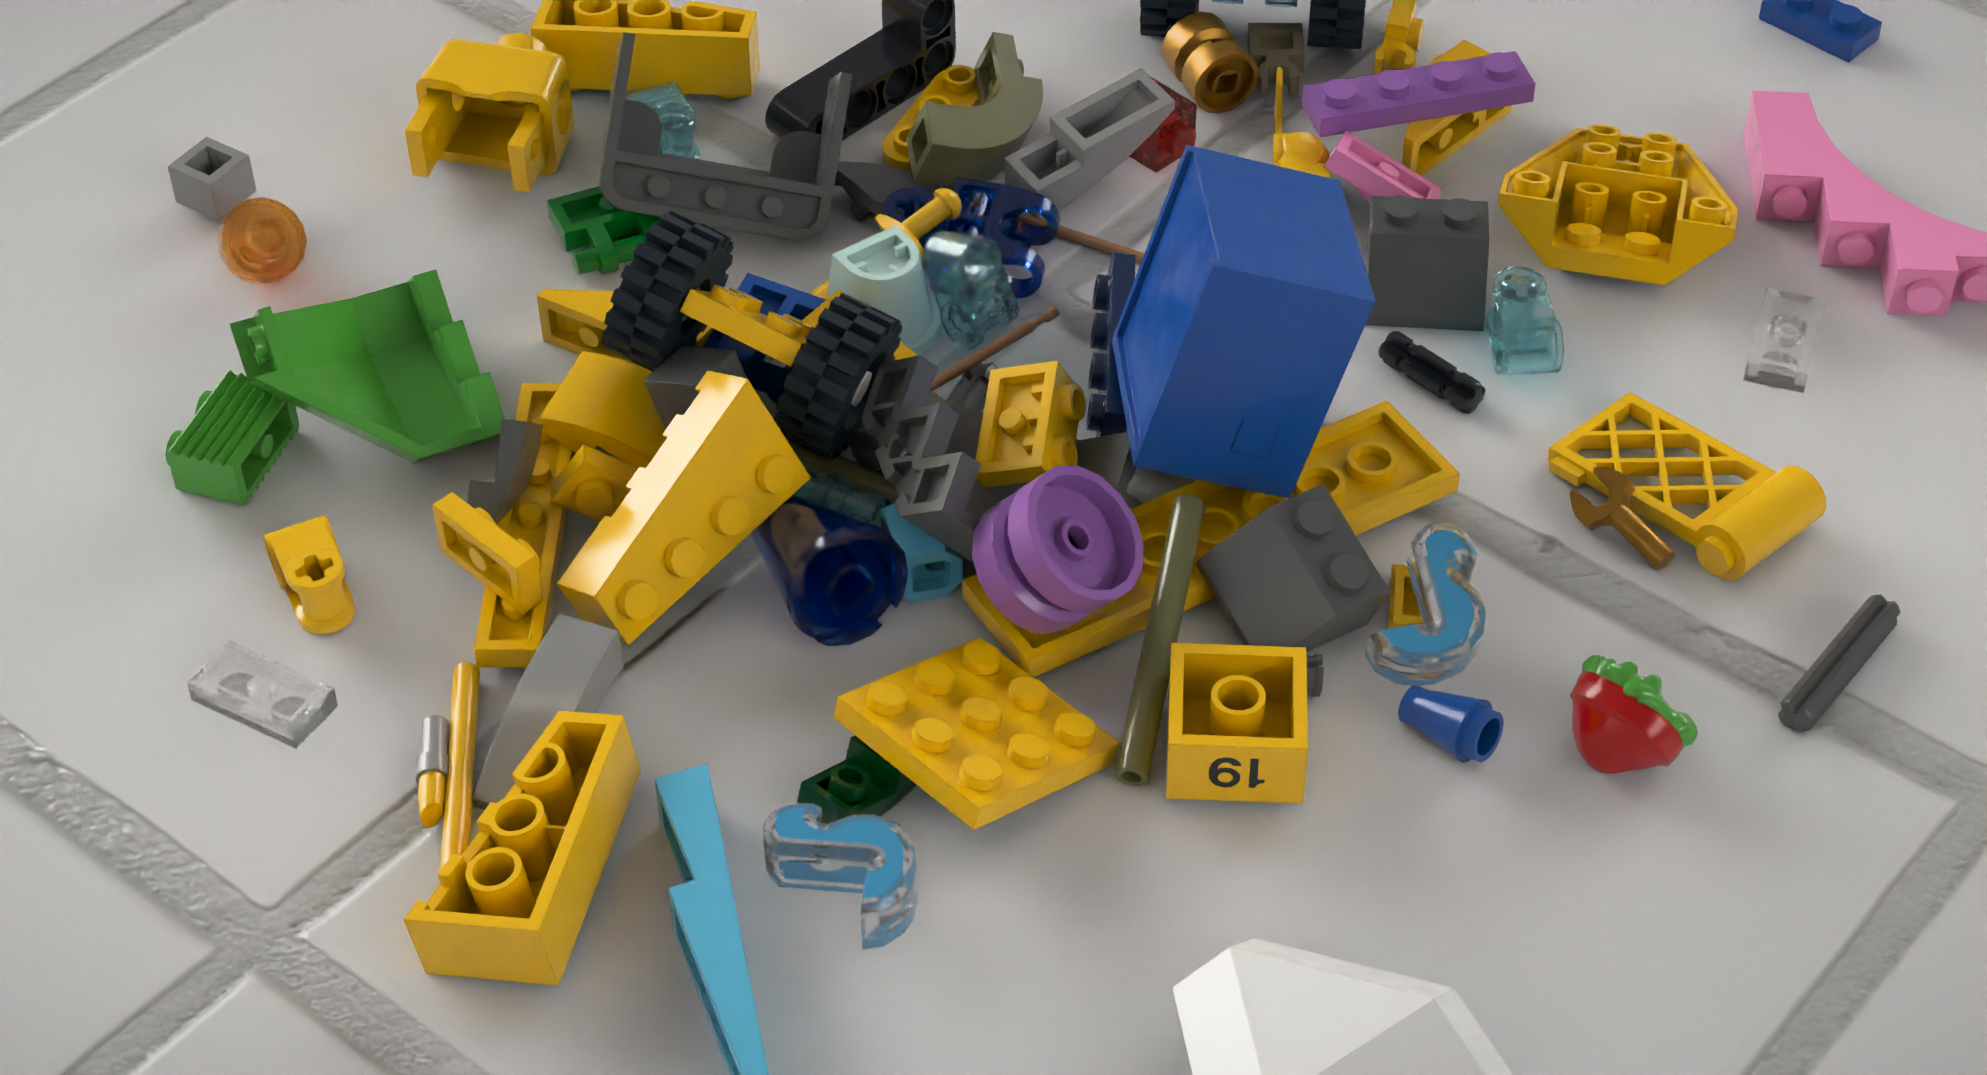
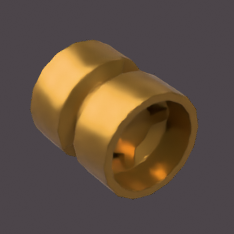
[1162,12,1259,114]

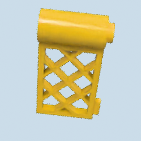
[1548,392,1827,581]

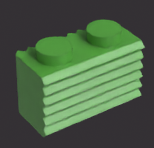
[165,370,299,505]

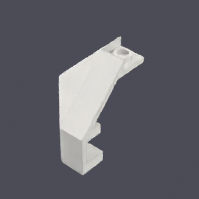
[1173,938,1513,1075]

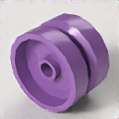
[972,466,1144,634]

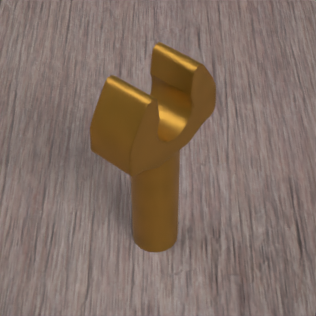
[1569,466,1675,570]

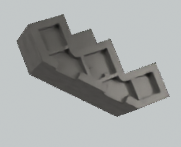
[861,355,1143,561]

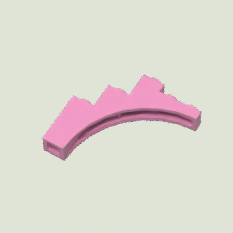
[1744,91,1987,316]

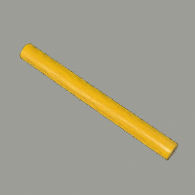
[440,662,480,869]

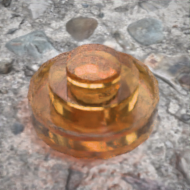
[217,197,307,285]

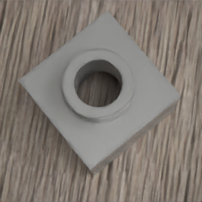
[168,137,257,221]

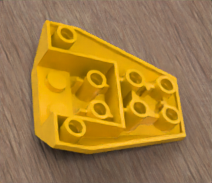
[1498,124,1738,286]

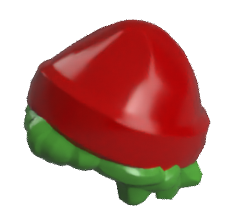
[1570,655,1698,774]

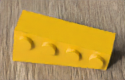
[530,0,760,99]
[557,370,811,645]
[403,711,641,986]

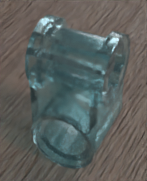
[625,80,701,160]
[922,231,1019,350]
[1485,266,1564,375]

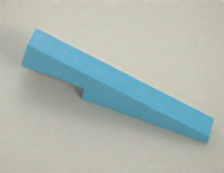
[655,763,769,1075]

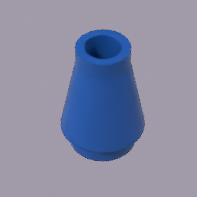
[1398,685,1504,763]

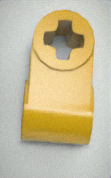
[263,515,356,635]

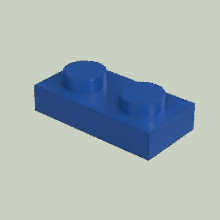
[1759,0,1882,63]

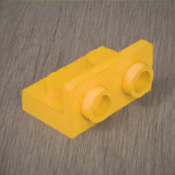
[975,360,1086,488]

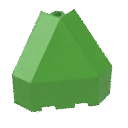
[229,269,505,463]

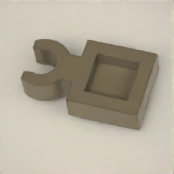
[1247,23,1305,96]

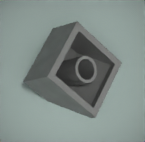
[1366,195,1489,331]
[1196,484,1390,652]

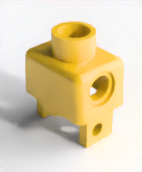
[405,33,575,193]

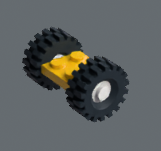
[603,210,902,461]

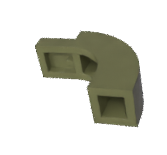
[906,32,1043,186]

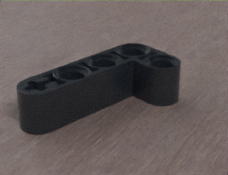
[765,0,956,141]

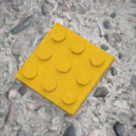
[833,637,1120,830]

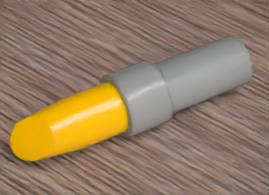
[416,715,449,828]

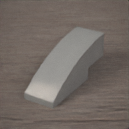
[1004,68,1175,219]
[472,613,623,810]

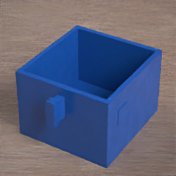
[1112,145,1376,499]

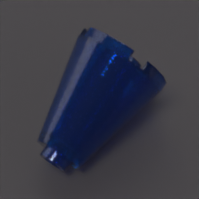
[751,494,909,646]

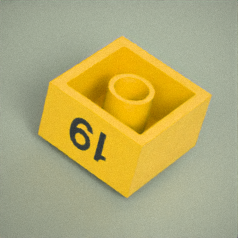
[1166,643,1308,804]

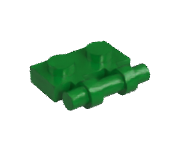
[547,186,659,275]

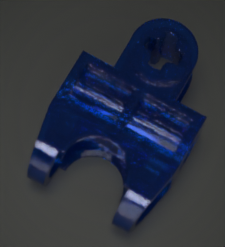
[884,177,1060,299]

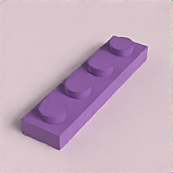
[1302,51,1536,137]

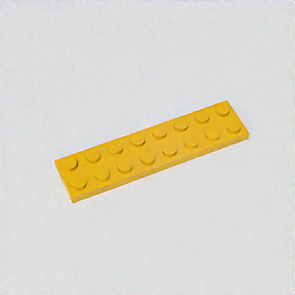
[962,400,1460,677]

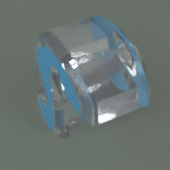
[1365,522,1486,686]
[762,803,918,949]

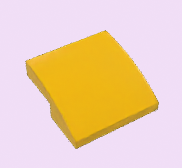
[536,351,666,468]

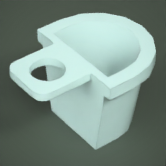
[815,225,942,356]

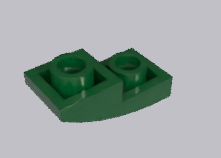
[796,735,917,829]

